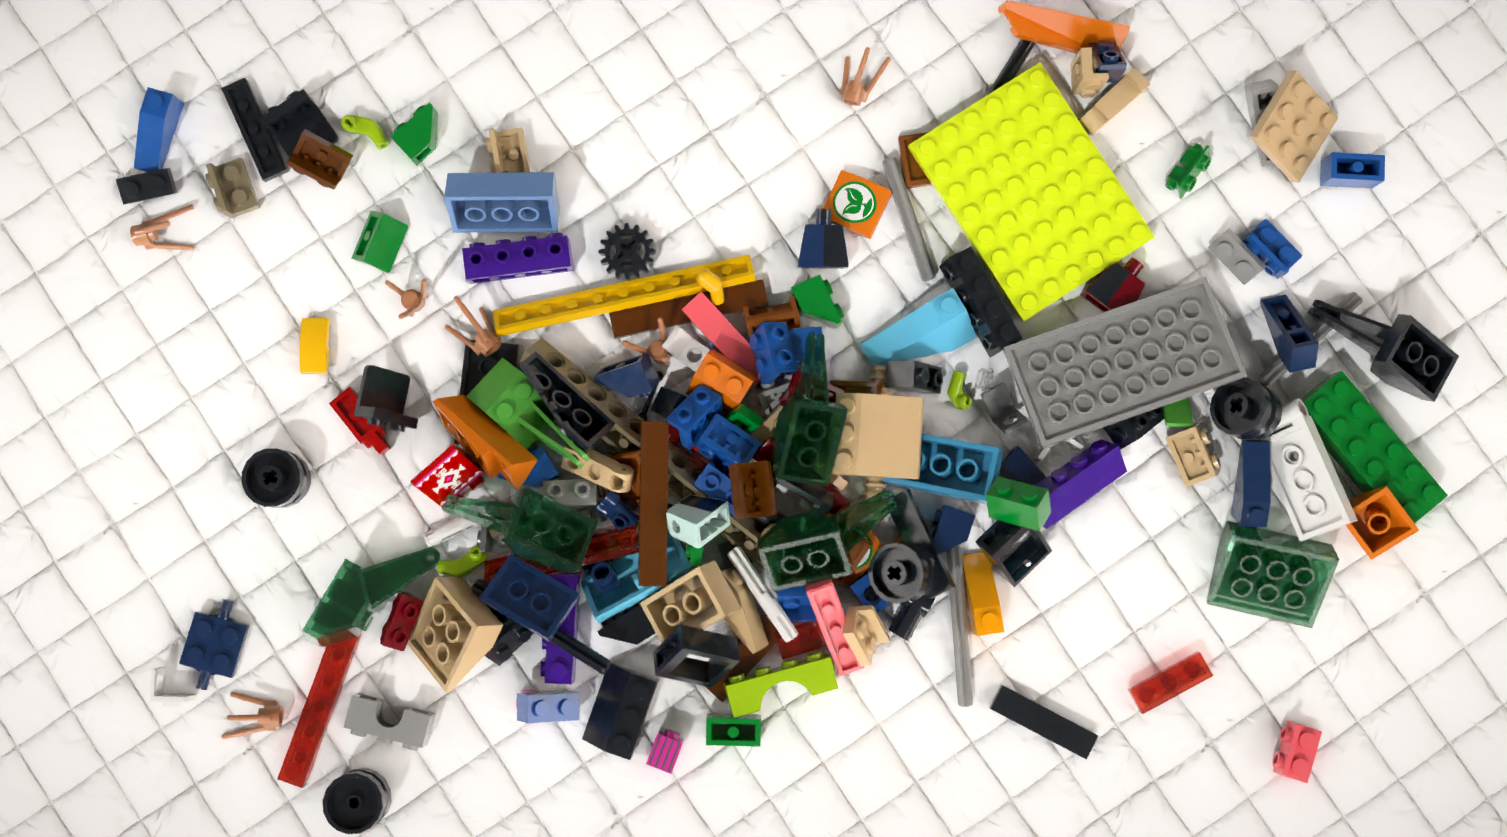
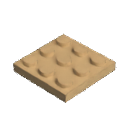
[1249,70,1339,183]

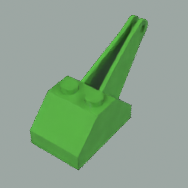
[466,358,590,469]

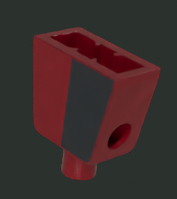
[1080,258,1145,312]

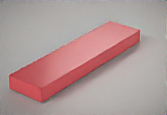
[682,292,760,388]
[805,578,865,676]

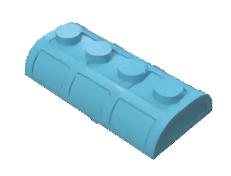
[580,531,694,624]

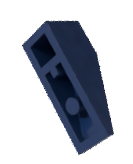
[1260,295,1319,373]
[1231,439,1271,528]

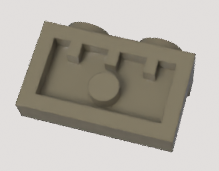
[205,157,260,218]

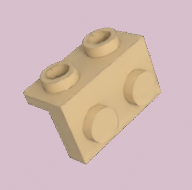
[486,127,531,173]

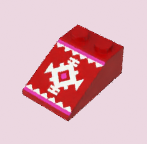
[410,445,487,509]

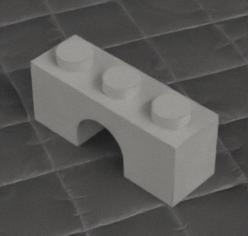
[343,693,436,751]

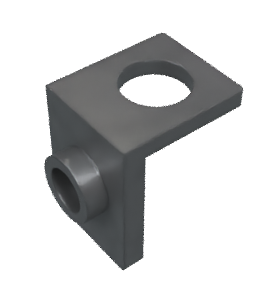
[980,382,1028,434]
[477,525,519,554]

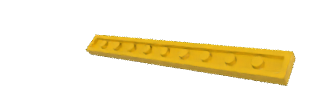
[493,254,756,337]

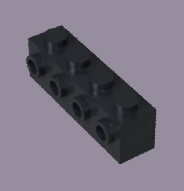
[939,247,1023,358]

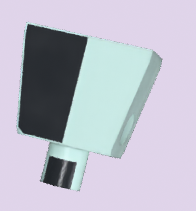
[666,495,731,548]

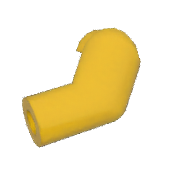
[697,268,724,305]

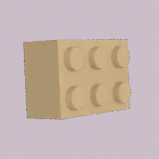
[640,560,741,643]

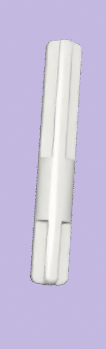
[728,546,798,642]

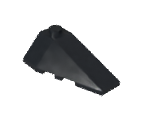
[519,351,616,455]

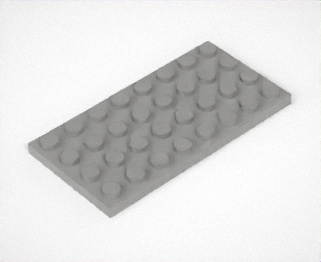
[1003,277,1247,449]

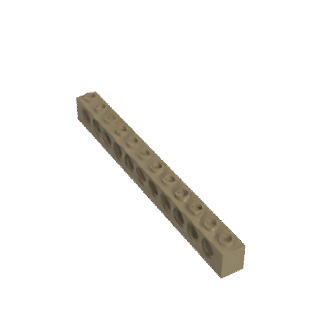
[516,338,789,570]

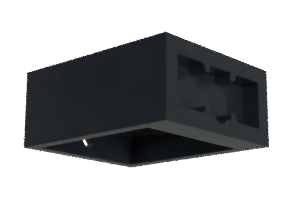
[755,462,834,546]
[975,520,1053,587]
[653,625,740,688]

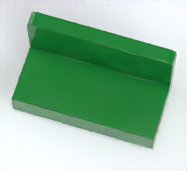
[351,211,408,273]

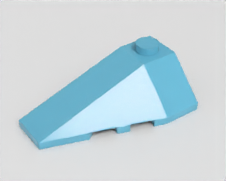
[859,288,977,367]

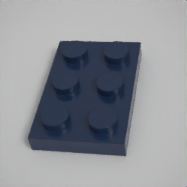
[480,554,580,642]

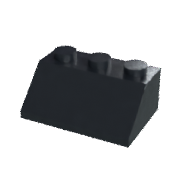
[582,662,659,760]

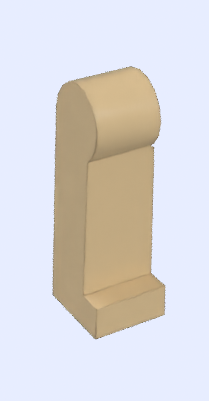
[1079,67,1151,136]
[561,443,634,493]

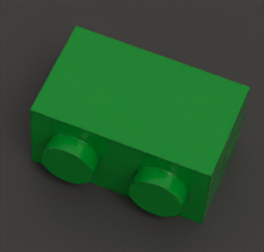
[985,476,1051,531]
[706,713,761,747]

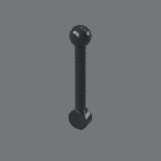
[638,371,664,421]

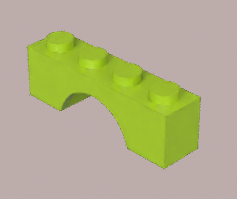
[723,651,839,718]

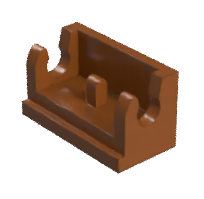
[742,295,800,338]

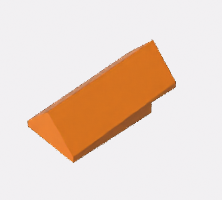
[433,395,538,491]

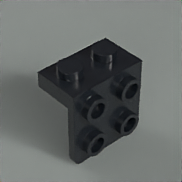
[259,89,339,157]
[354,365,418,432]
[1103,407,1164,450]
[485,605,534,666]

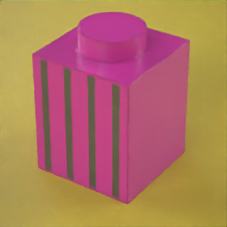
[646,728,684,774]

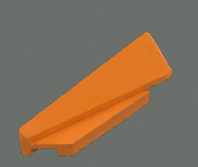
[998,1,1130,54]

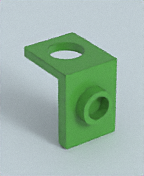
[1163,398,1193,427]

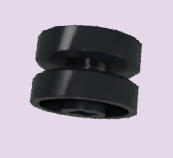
[1210,377,1283,440]
[241,448,311,508]
[868,541,939,604]
[322,768,392,835]

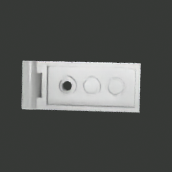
[1262,398,1358,542]

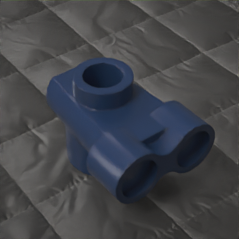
[594,490,639,531]
[580,548,620,594]

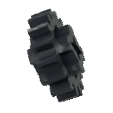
[598,223,656,281]

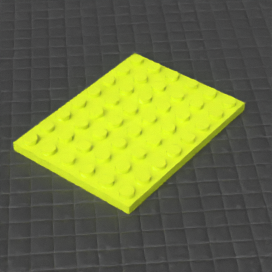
[908,62,1155,322]

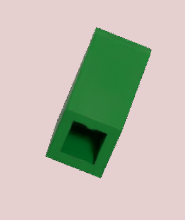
[390,102,438,166]
[791,274,844,328]

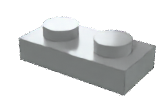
[1208,228,1266,285]

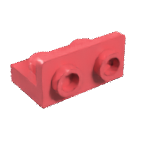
[1272,720,1322,783]

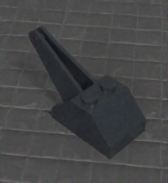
[1308,300,1459,402]

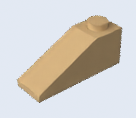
[721,567,768,654]

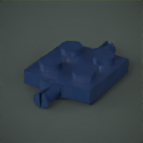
[179,599,250,690]

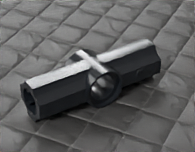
[888,595,935,641]

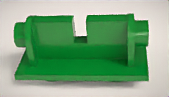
[1165,143,1212,199]

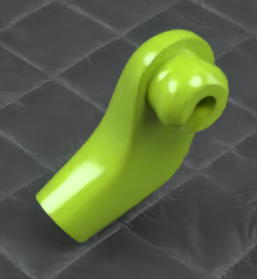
[341,115,389,150]
[437,546,487,577]

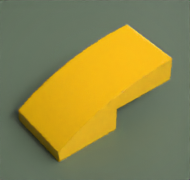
[299,318,331,374]

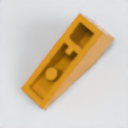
[962,552,1005,636]

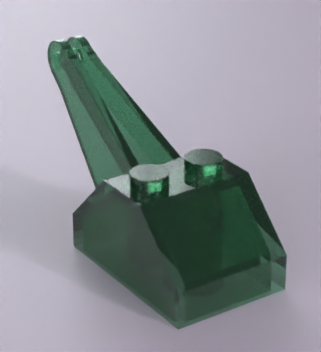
[772,332,848,487]
[442,487,598,573]
[757,490,897,591]
[302,547,440,648]

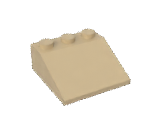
[831,393,924,479]
[407,576,503,693]

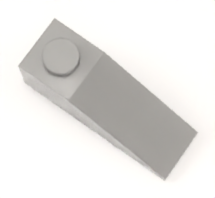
[1244,79,1279,167]

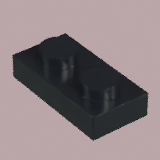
[116,167,177,205]

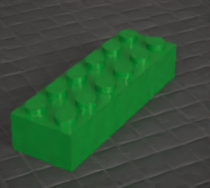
[1301,371,1448,523]

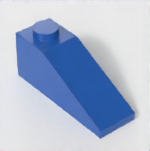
[134,87,184,172]

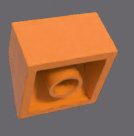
[686,349,758,417]
[1345,486,1419,560]

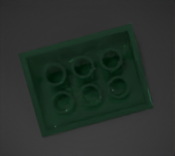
[1206,521,1340,628]

